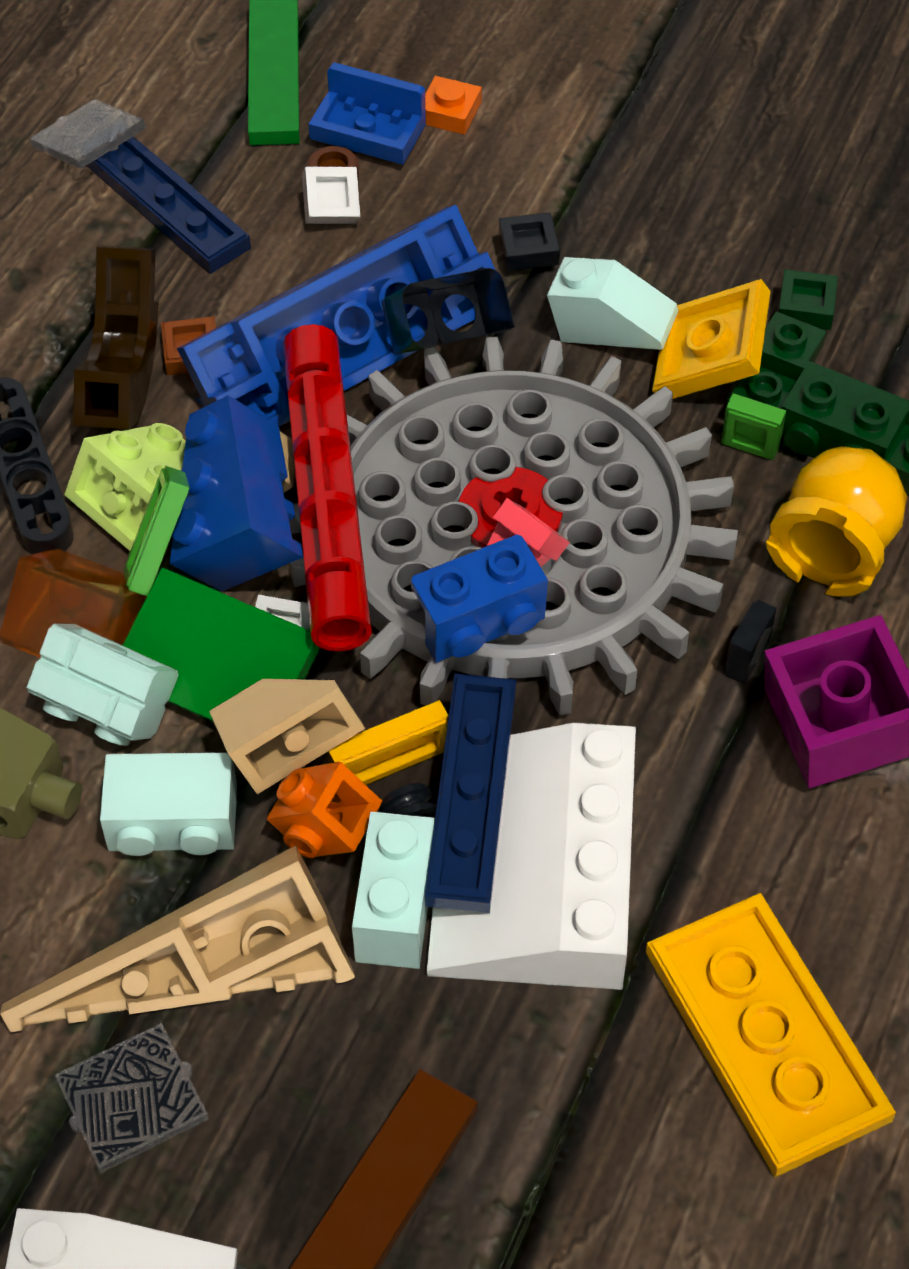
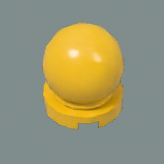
[766,446,907,596]

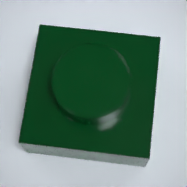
[778,269,838,330]

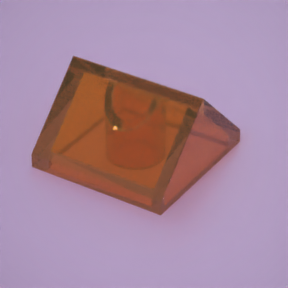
[0,549,153,658]

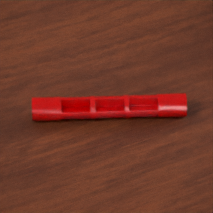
[283,324,372,651]

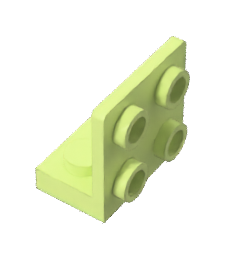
[64,423,186,551]

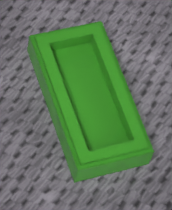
[123,465,190,596]

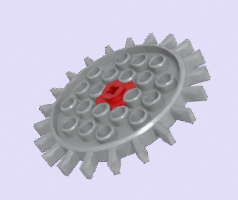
[289,337,738,715]

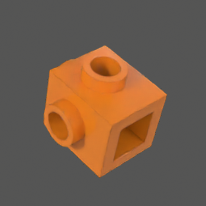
[266,762,382,858]

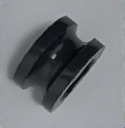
[378,783,437,824]

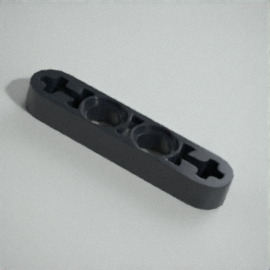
[0,377,74,559]

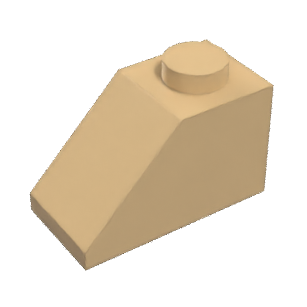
[209,679,365,794]

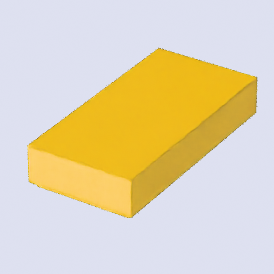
[327,700,449,785]

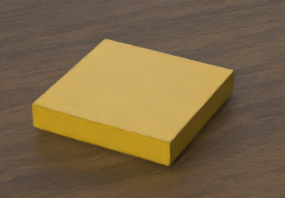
[652,279,771,399]

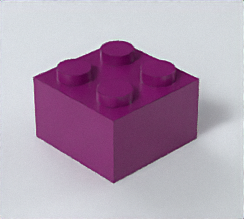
[764,614,909,789]

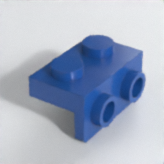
[309,62,426,165]
[411,535,548,663]

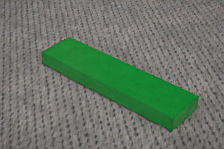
[248,0,300,145]

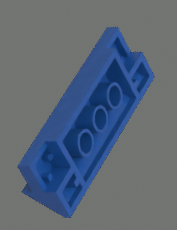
[177,205,509,426]

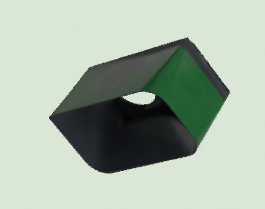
[381,268,515,355]

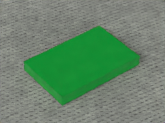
[122,567,320,724]

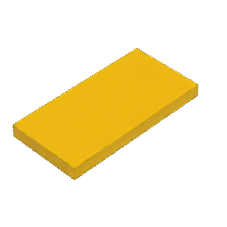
[645,893,896,1177]

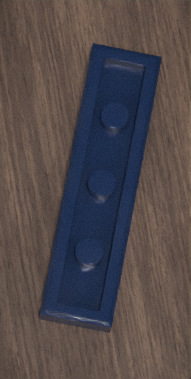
[82,127,251,274]
[425,674,516,913]

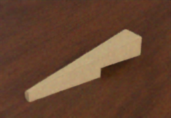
[0,845,355,1032]

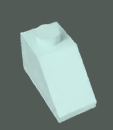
[547,257,678,350]

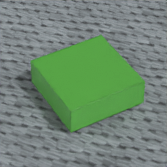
[721,394,787,460]

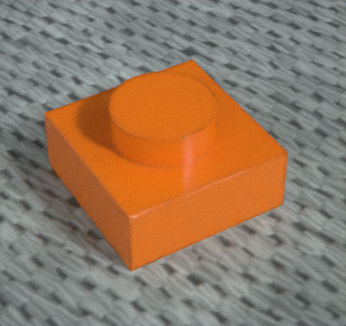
[425,76,482,135]

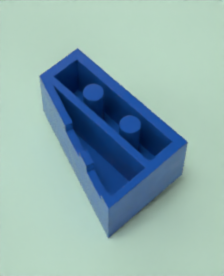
[170,395,303,592]

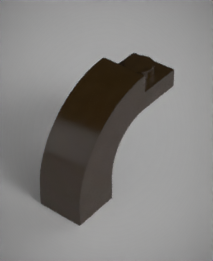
[73,245,159,430]

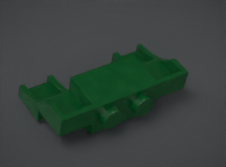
[727,312,909,496]

